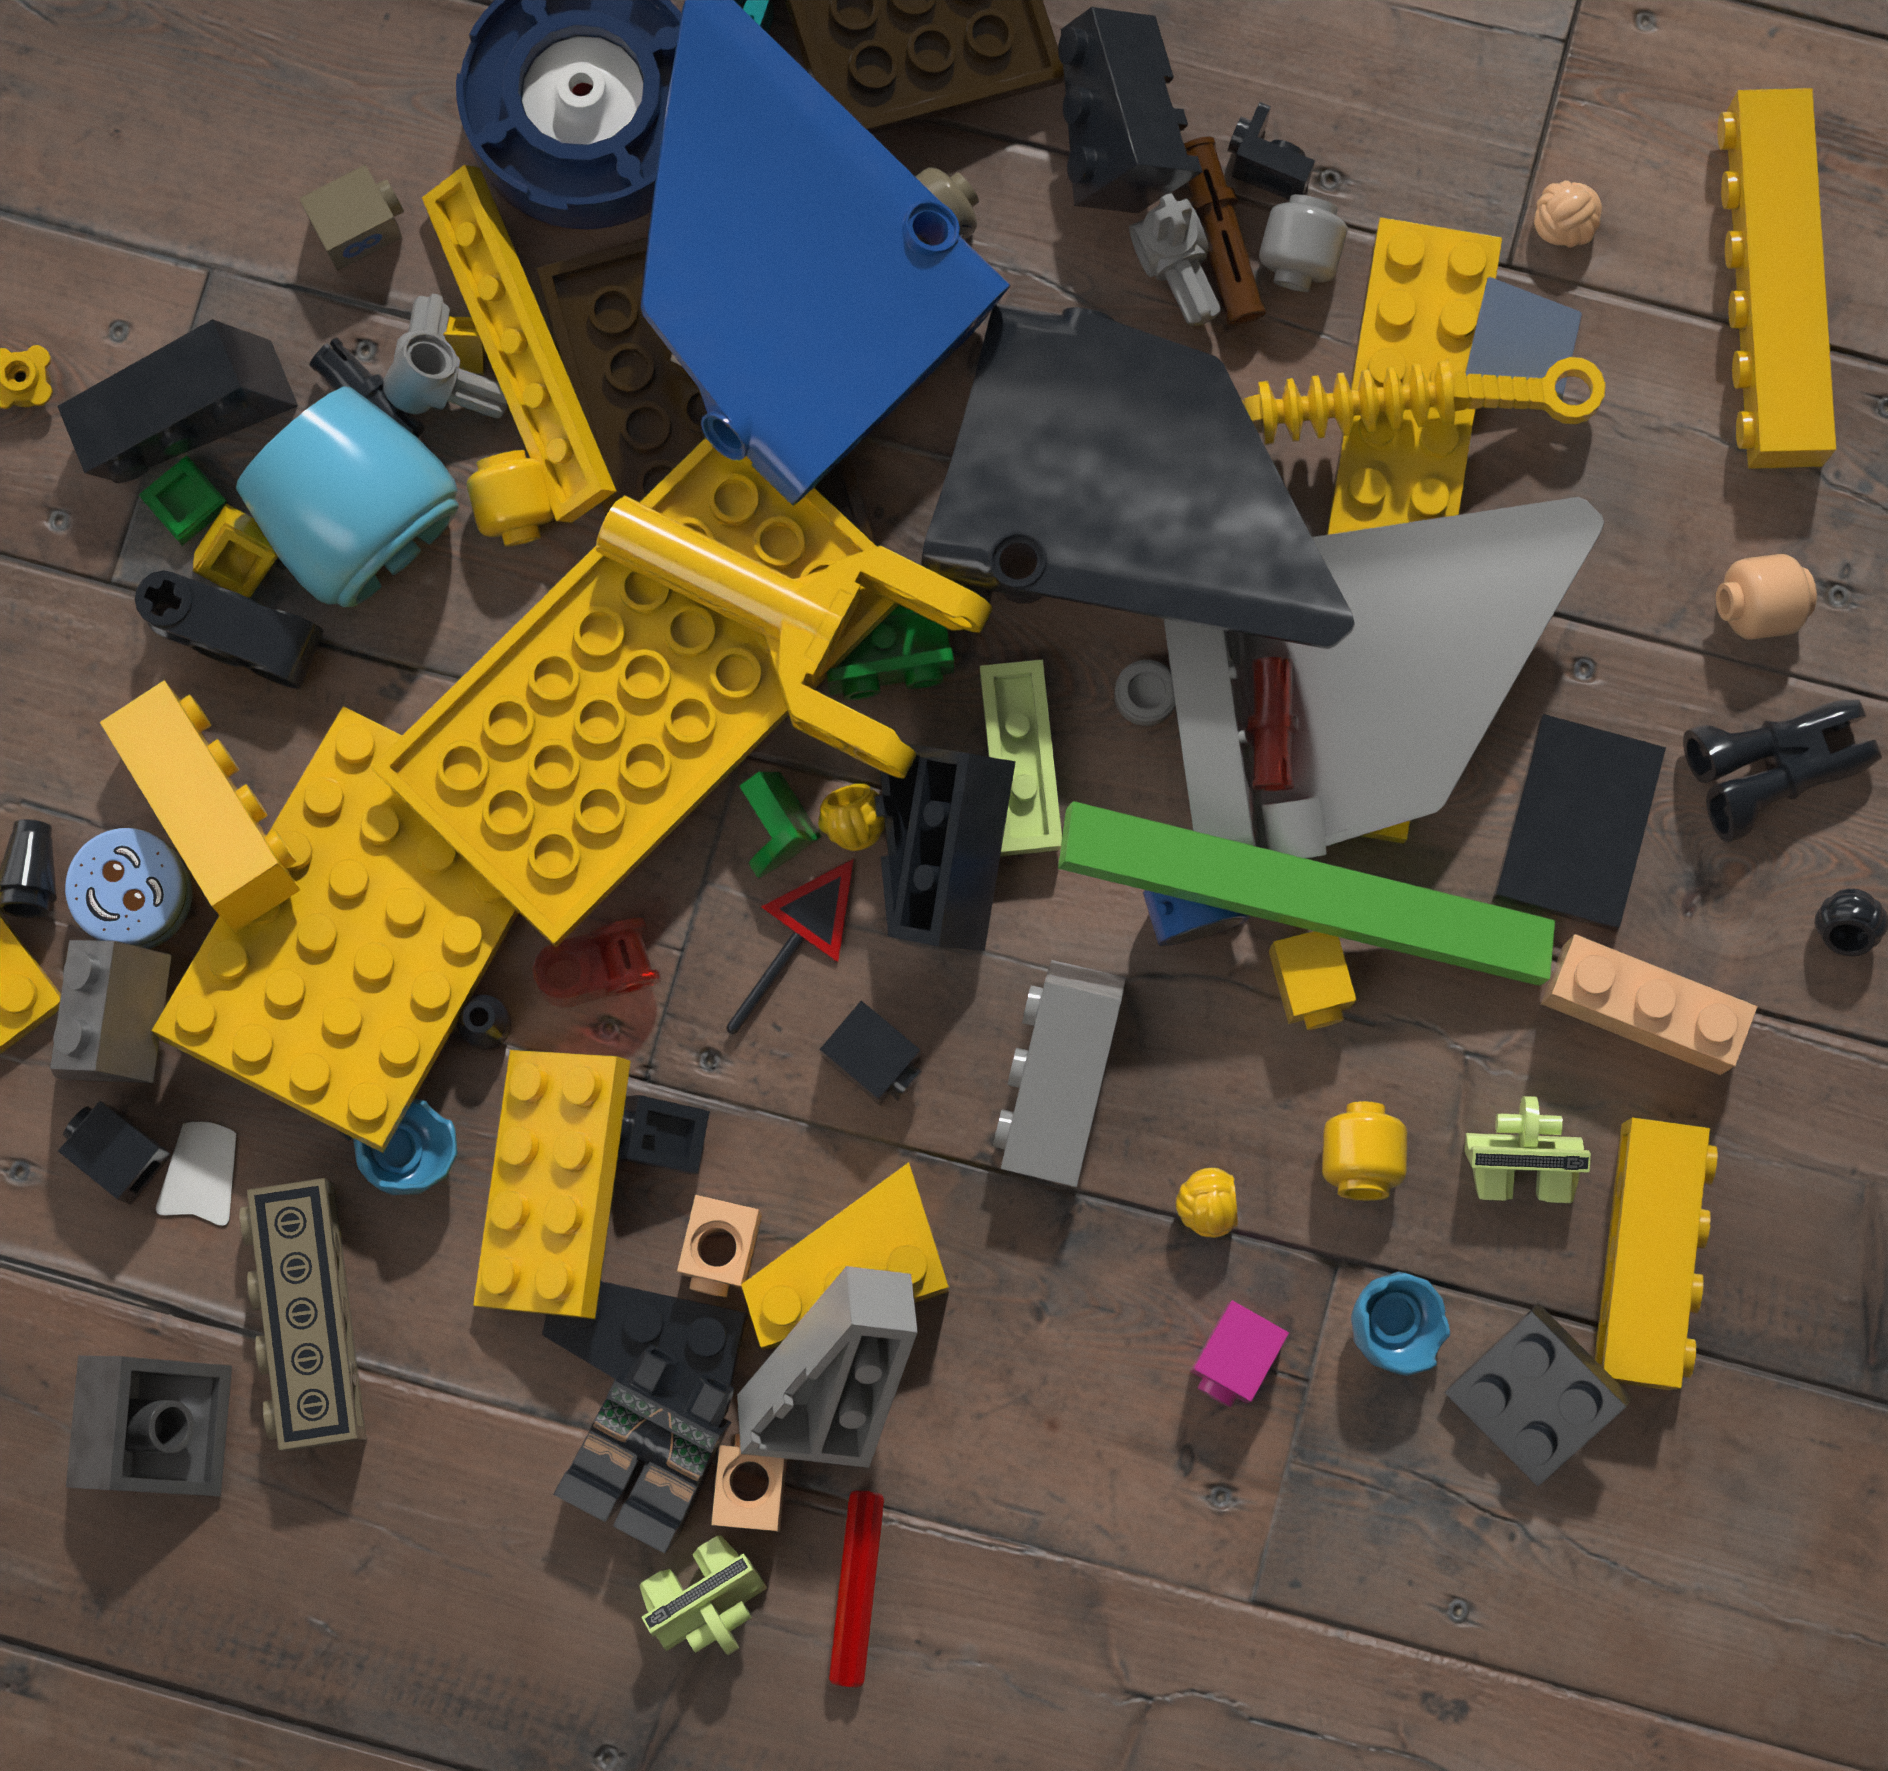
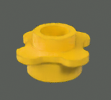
[0,345,53,409]

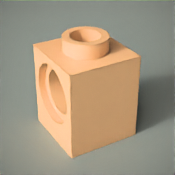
[677,1195,762,1298]
[711,1434,787,1531]

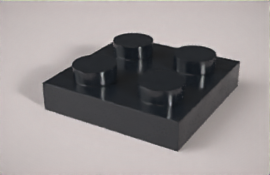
[1445,1303,1632,1487]

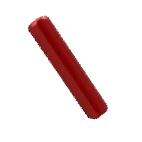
[829,1490,884,1688]

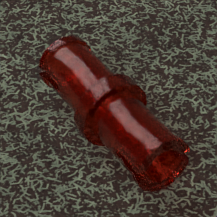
[1247,657,1298,791]

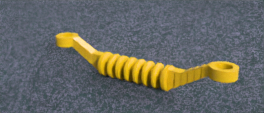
[1241,357,1605,445]

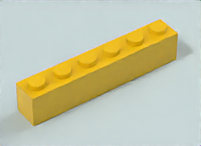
[1717,88,1836,469]

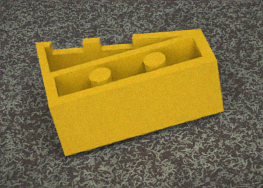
[741,1162,949,1351]

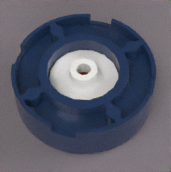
[456,0,682,229]

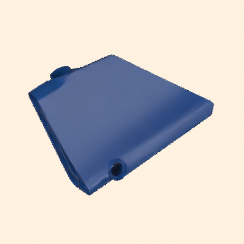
[641,0,1011,506]

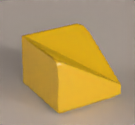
[193,503,278,598]

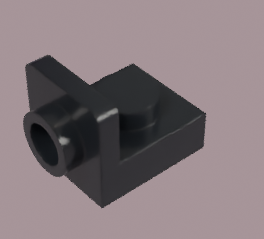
[1227,102,1315,200]
[617,1095,710,1175]

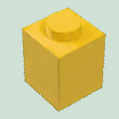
[1269,931,1356,1030]

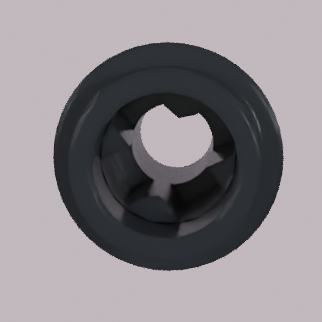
[0,819,57,918]

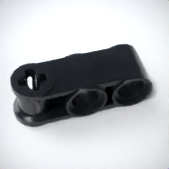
[134,570,324,689]

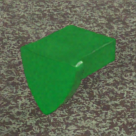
[739,772,822,879]

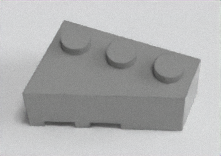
[993,960,1126,1187]
[737,1266,917,1468]

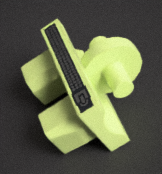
[1465,1096,1591,1203]
[640,1535,767,1655]

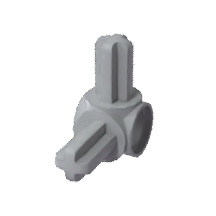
[1129,193,1220,326]
[383,293,508,418]

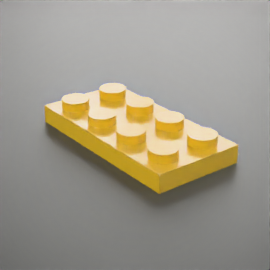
[473,1050,631,1319]

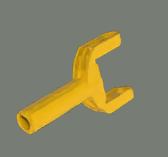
[596,495,993,779]

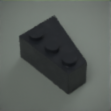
[57,319,298,483]
[875,743,1016,951]

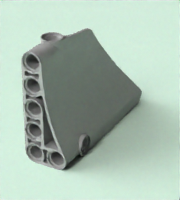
[1164,497,1605,858]

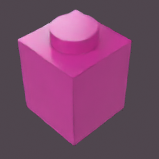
[1190,1300,1289,1408]

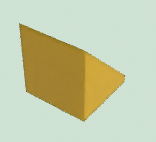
[443,316,485,375]

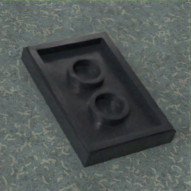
[1493,714,1666,932]

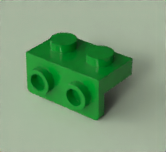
[826,604,954,700]

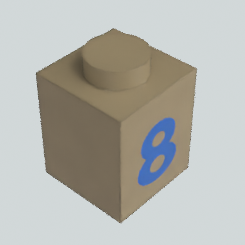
[299,164,404,271]

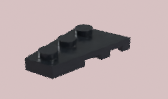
[542,1281,747,1399]

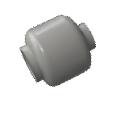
[1259,194,1348,292]

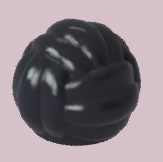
[1814,888,1888,956]

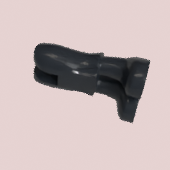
[1683,700,1882,843]

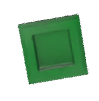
[139,455,228,546]

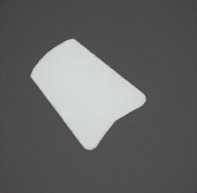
[156,1122,236,1225]

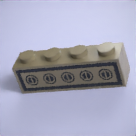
[239,1178,367,1452]

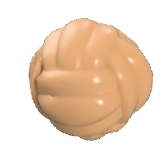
[1534,181,1602,248]

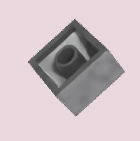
[50,940,172,1083]
[66,1355,232,1496]

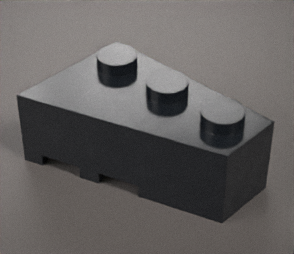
[1058,6,1203,213]

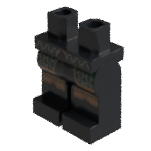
[553,1345,734,1554]

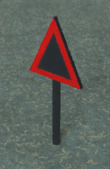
[726,859,854,1034]

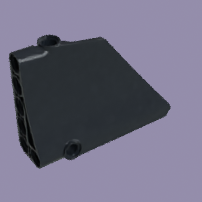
[921,303,1355,649]

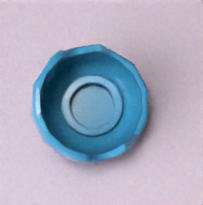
[353,1099,458,1195]
[1351,1272,1450,1376]

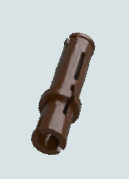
[1184,136,1266,326]

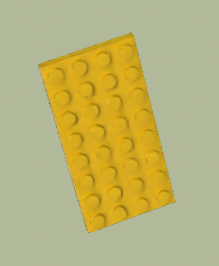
[371,438,899,947]

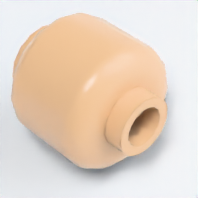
[1716,554,1817,640]

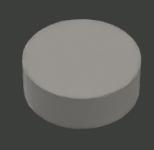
[1114,660,1176,726]

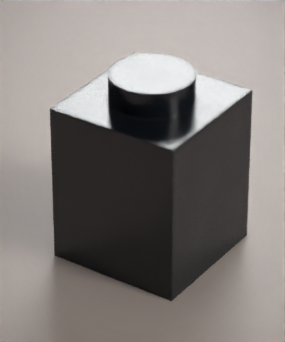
[819,1000,922,1106]
[58,1101,172,1205]

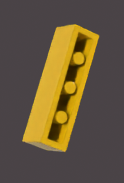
[100,680,300,933]
[1595,1117,1718,1390]

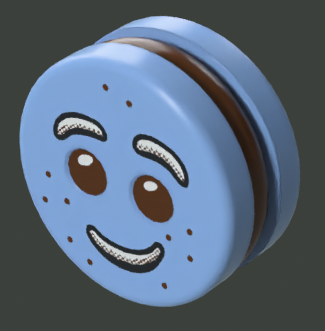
[65,828,192,949]

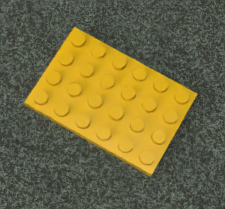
[152,706,519,1153]

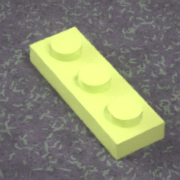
[980,659,1062,856]

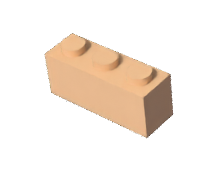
[1541,934,1758,1075]

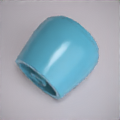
[236,386,459,607]

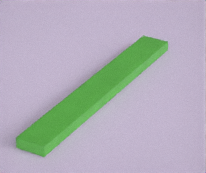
[1058,801,1555,986]

